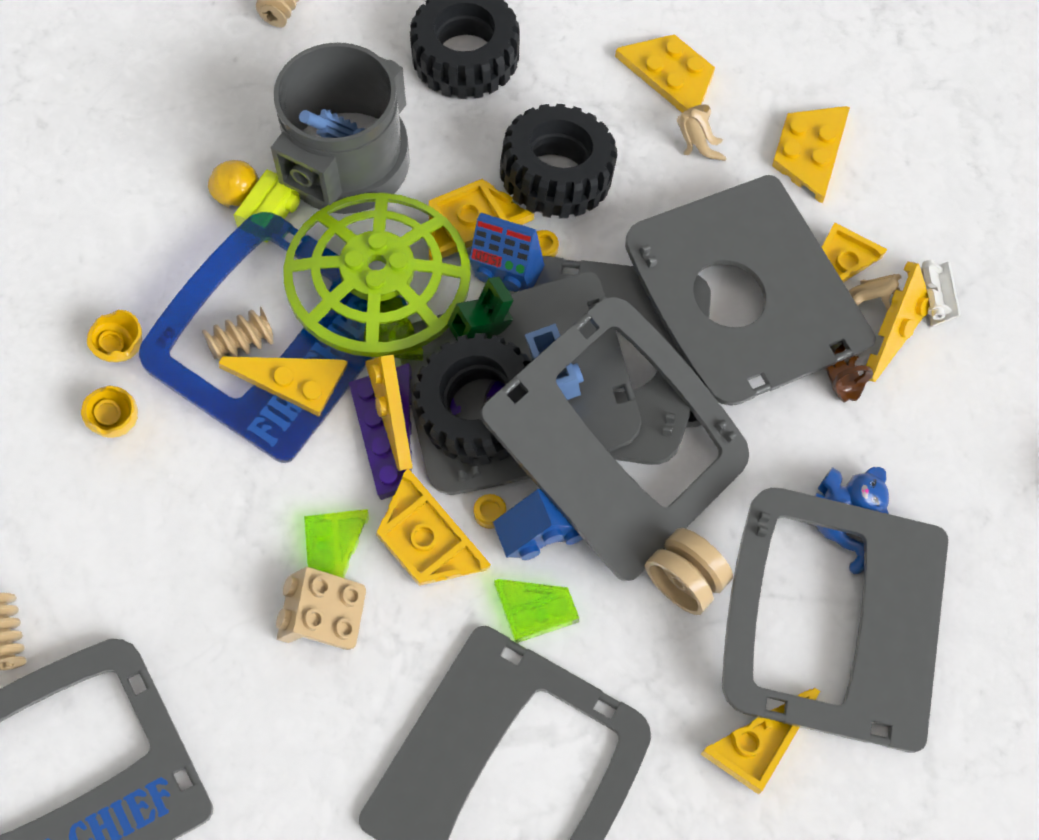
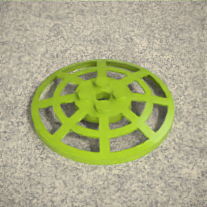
[283,193,471,357]

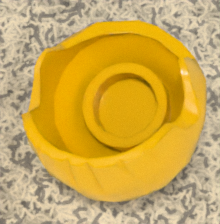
[208,160,259,208]
[87,310,142,363]
[81,385,138,438]

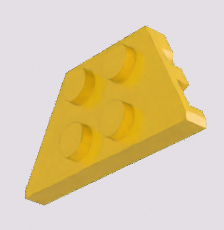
[615,34,715,113]
[772,106,850,203]
[429,179,535,261]
[376,468,491,586]

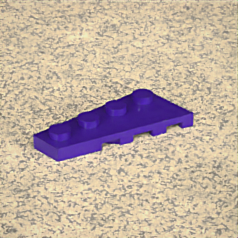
[349,363,412,500]

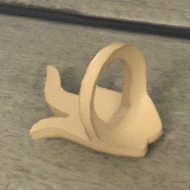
[677,104,726,161]
[849,274,902,311]

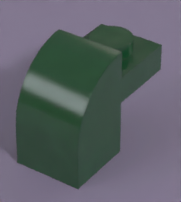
[447,276,514,341]

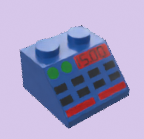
[469,213,545,292]

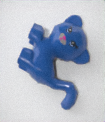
[814,467,889,574]

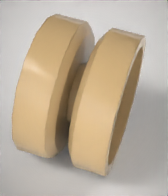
[645,528,733,615]

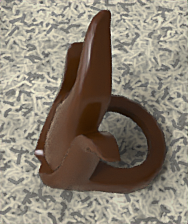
[825,344,873,403]

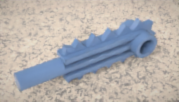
[299,109,365,138]

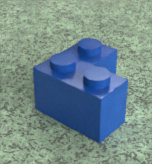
[493,489,583,560]

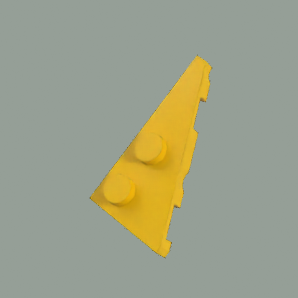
[822,223,887,283]
[866,261,930,382]
[365,355,413,471]
[219,356,348,417]
[701,688,821,794]

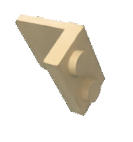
[276,567,366,650]

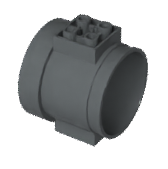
[270,42,410,214]

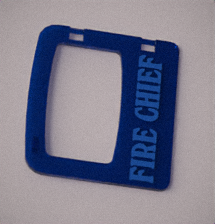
[139,212,407,463]

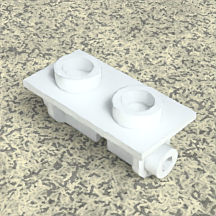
[920,260,960,327]

